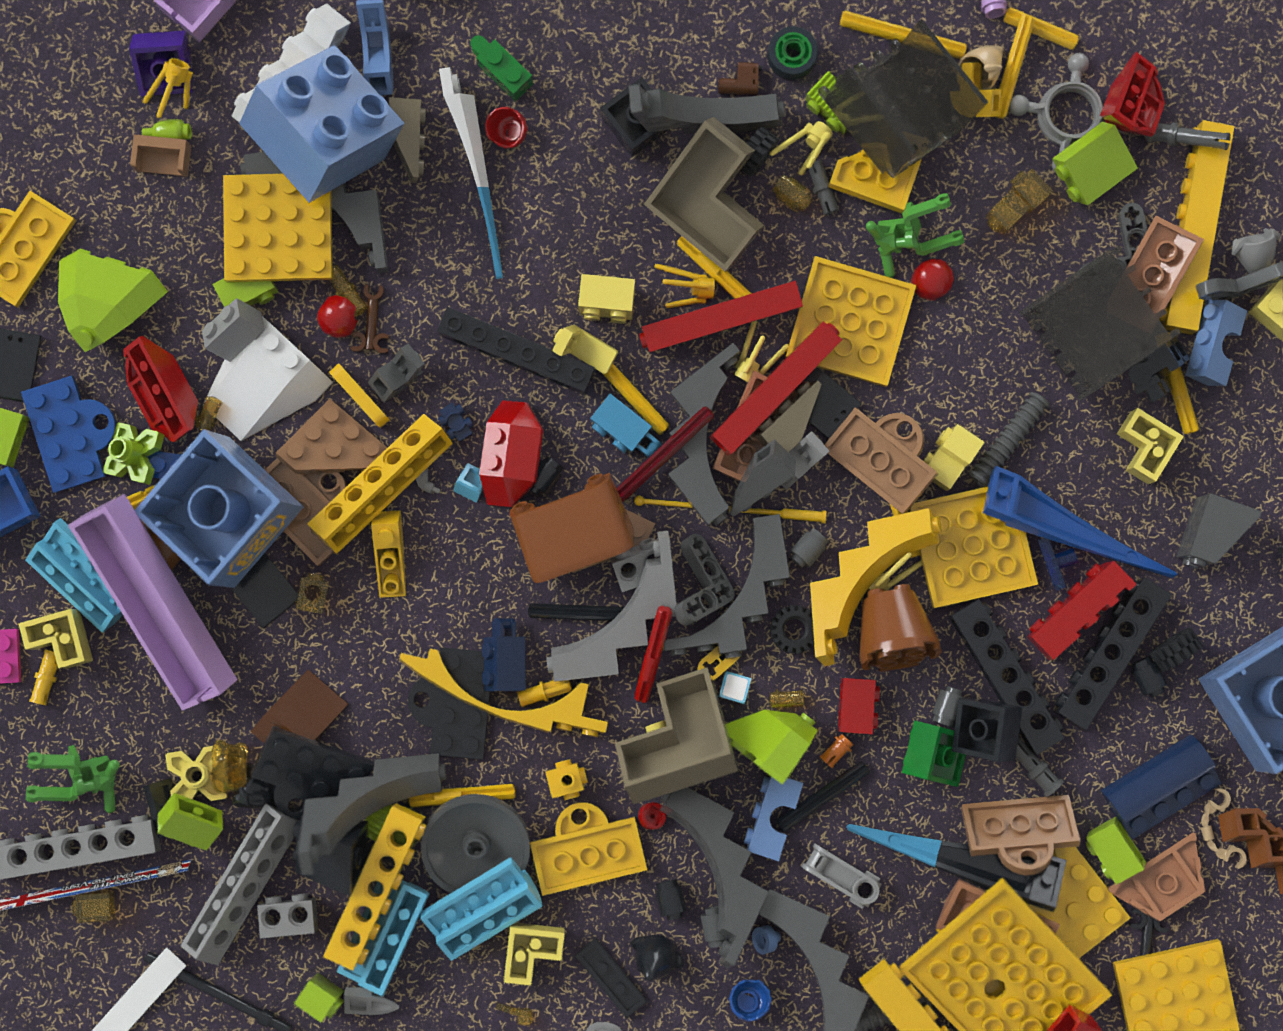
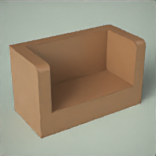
[130,135,192,177]

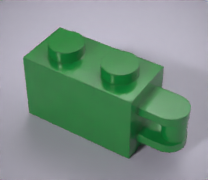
[470,35,534,102]

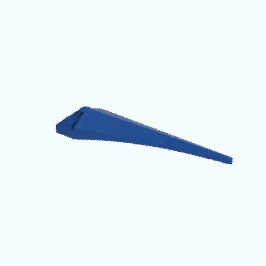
[983,466,1178,578]

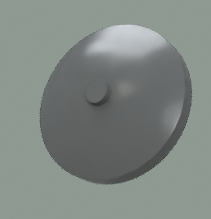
[421,794,530,893]

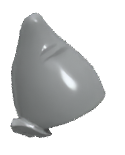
[1232,229,1281,274]

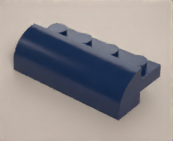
[1100,734,1222,840]

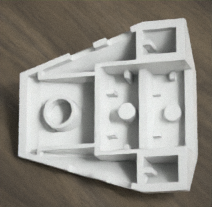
[203,316,334,441]

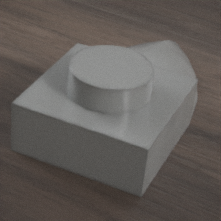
[344,987,399,1015]

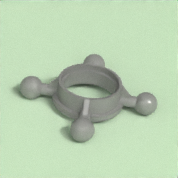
[1009,53,1126,173]

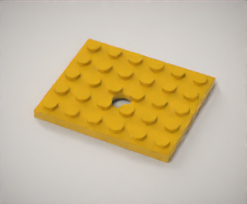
[899,878,1112,1031]

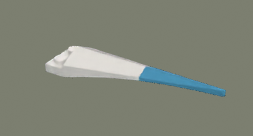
[439,67,503,279]

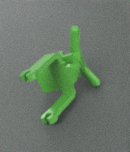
[866,193,965,278]
[26,745,120,813]

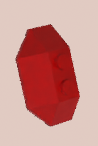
[1100,52,1165,137]
[123,336,198,442]
[479,400,544,508]

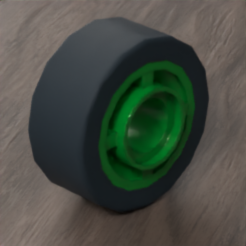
[767,26,818,80]

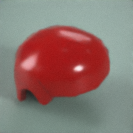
[485,106,528,149]
[911,258,954,300]
[317,295,358,338]

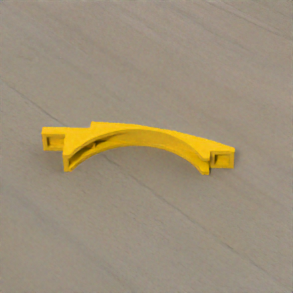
[399,649,608,737]

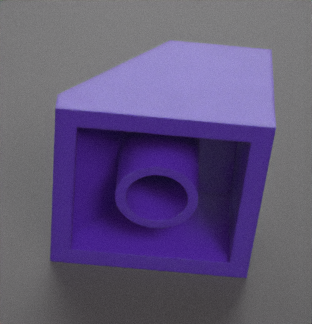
[129,30,192,96]

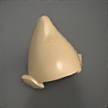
[954,45,1005,89]

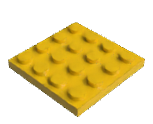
[223,174,333,282]
[785,256,916,387]
[909,487,1038,608]
[1112,939,1240,1031]

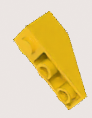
[371,510,406,598]

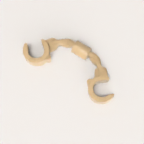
[1200,788,1247,869]

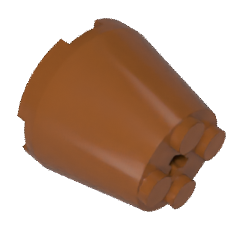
[859,584,942,672]

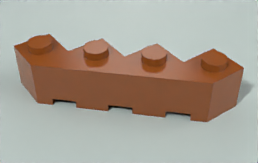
[1218,808,1283,894]

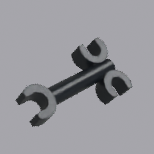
[1129,908,1170,956]

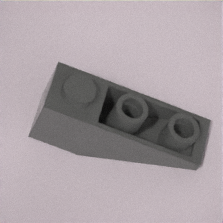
[730,440,796,517]

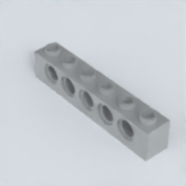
[181,804,298,965]
[0,815,161,880]

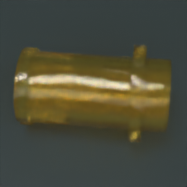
[195,396,222,431]
[769,689,804,710]

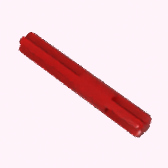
[634,606,672,703]

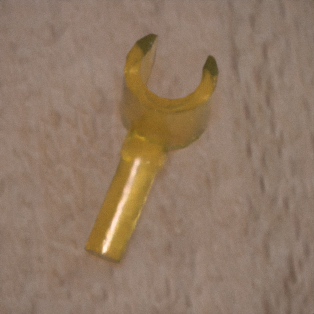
[496,1003,533,1026]

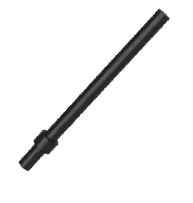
[144,951,293,1031]

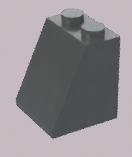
[1176,493,1262,569]

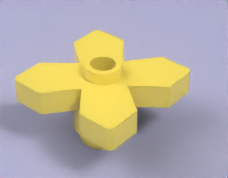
[166,745,228,801]

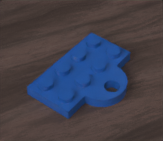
[21,376,117,493]

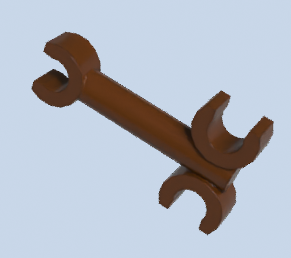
[351,284,390,354]

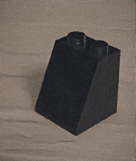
[293,816,368,895]

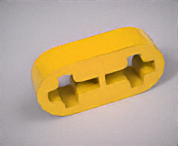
[697,646,740,680]

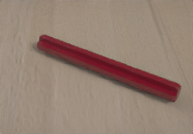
[617,406,714,502]

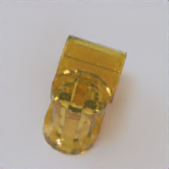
[211,740,248,794]

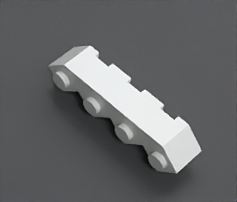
[232,4,351,123]

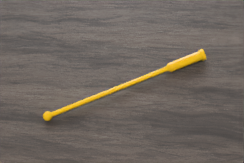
[634,496,826,524]

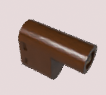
[718,62,762,95]

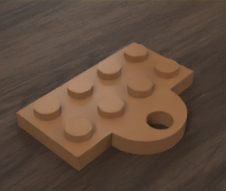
[825,407,938,514]
[265,458,347,567]
[961,795,1080,875]

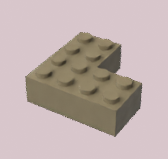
[644,117,765,272]
[615,667,738,804]

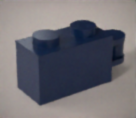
[482,618,526,691]

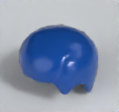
[729,979,772,1021]

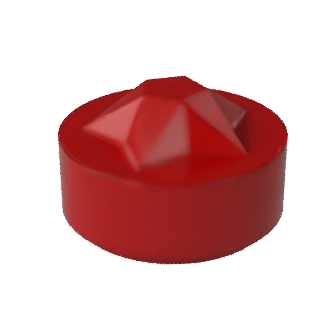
[638,802,667,830]

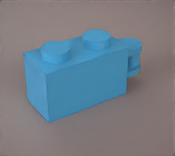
[590,394,662,458]

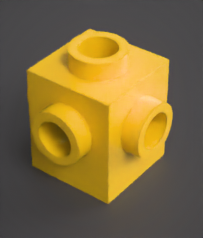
[545,759,588,800]

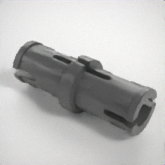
[808,160,840,216]

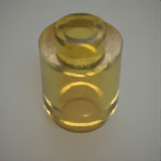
[772,175,812,213]

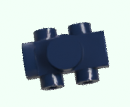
[438,402,474,442]

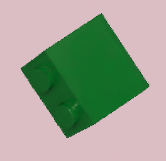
[902,721,966,787]

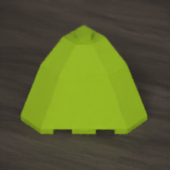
[58,249,168,352]
[725,709,818,785]

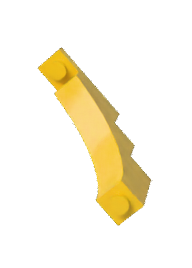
[810,508,942,666]

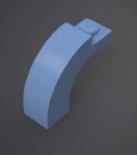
[356,0,393,95]

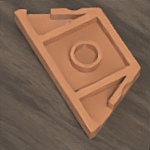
[1107,832,1205,922]

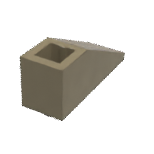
[388,97,426,183]
[754,380,822,453]

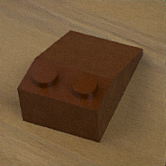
[250,669,348,743]

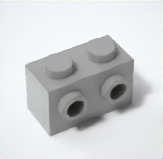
[202,298,264,362]

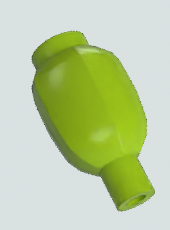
[142,119,192,140]

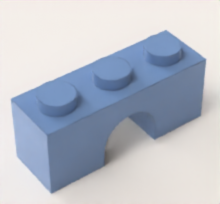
[1185,300,1247,386]
[743,776,803,861]

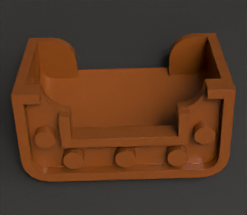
[509,473,634,583]

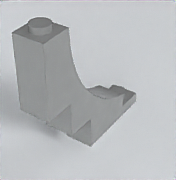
[547,531,676,681]

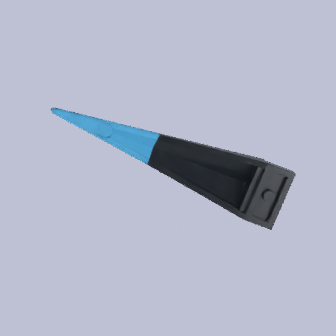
[847,824,1067,912]

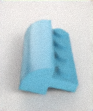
[25,518,123,633]
[420,857,542,961]
[337,880,429,996]

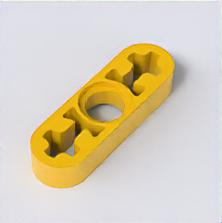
[329,363,390,428]

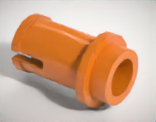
[820,734,854,768]

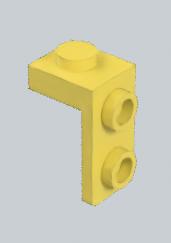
[552,324,618,374]

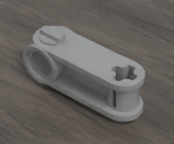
[801,843,882,909]

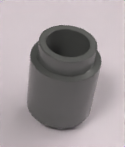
[790,528,829,568]
[932,686,965,727]
[700,906,729,948]

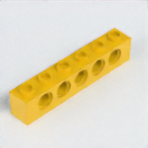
[307,414,453,554]
[323,803,427,971]

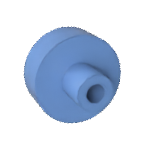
[752,925,781,954]

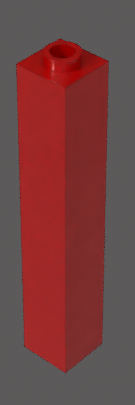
[639,280,803,352]
[709,321,842,456]

